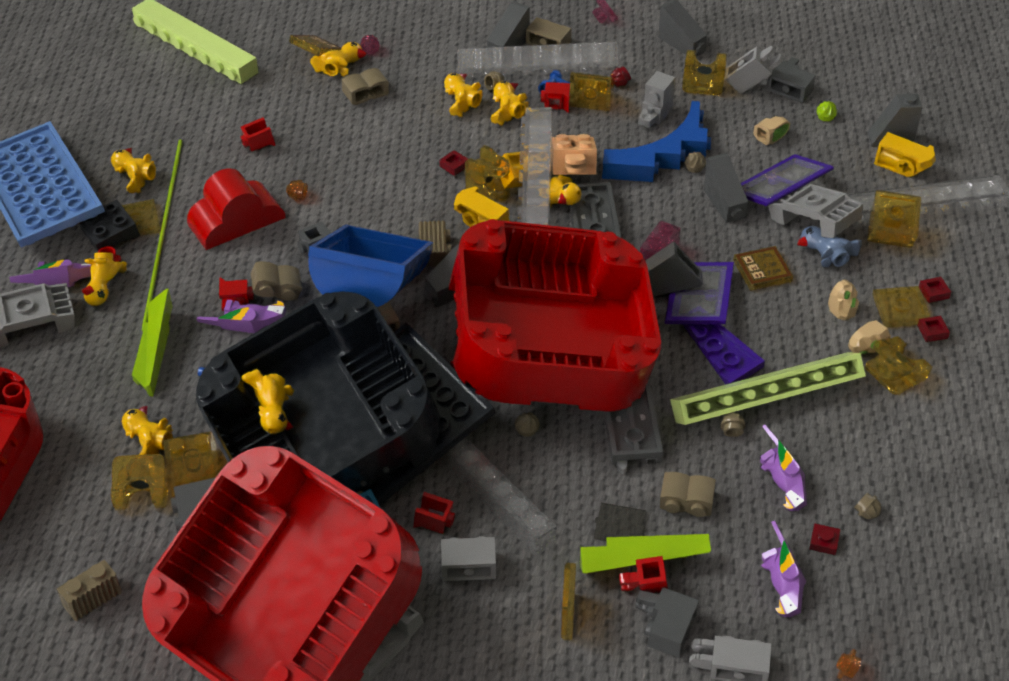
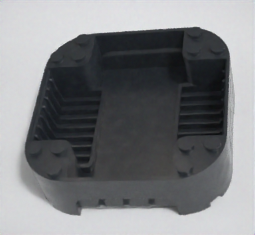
[196,292,442,493]

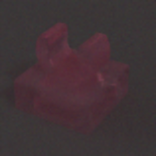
[592,0,618,23]

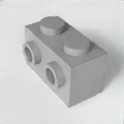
[441,536,496,581]

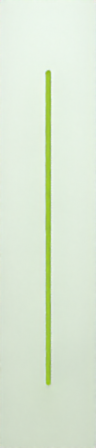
[141,139,183,331]

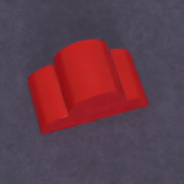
[187,168,286,250]

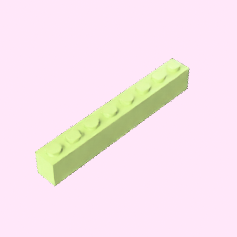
[132,0,258,84]
[670,352,866,425]

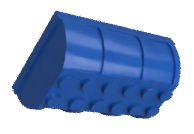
[308,224,434,307]

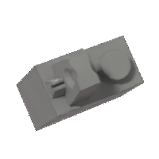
[638,71,675,128]

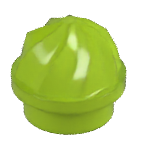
[816,101,837,121]

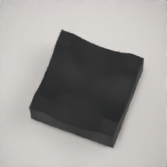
[79,199,140,252]

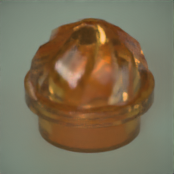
[286,179,308,201]

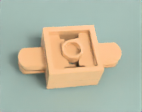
[551,134,597,175]

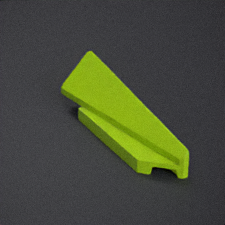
[132,289,173,396]
[580,534,711,574]

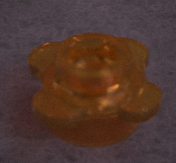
[836,649,861,679]

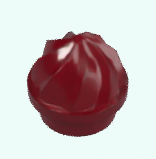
[610,66,631,87]

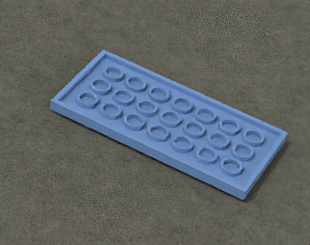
[0,121,105,247]

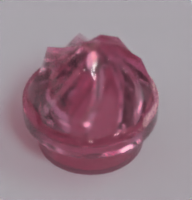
[360,35,380,54]

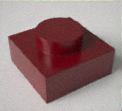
[439,150,469,176]
[919,277,951,303]
[917,316,950,342]
[809,523,840,555]

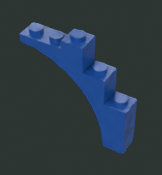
[602,101,711,182]

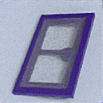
[741,154,834,206]
[664,262,734,324]

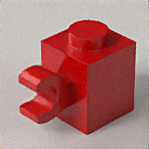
[619,556,668,593]

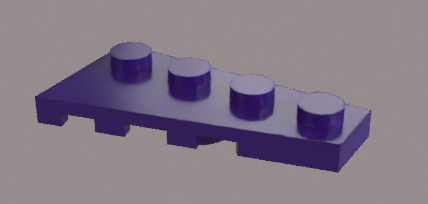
[682,307,765,385]

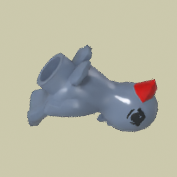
[797,226,862,267]

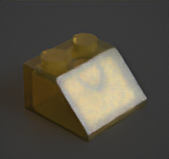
[569,72,614,111]
[867,190,921,248]
[163,431,221,497]

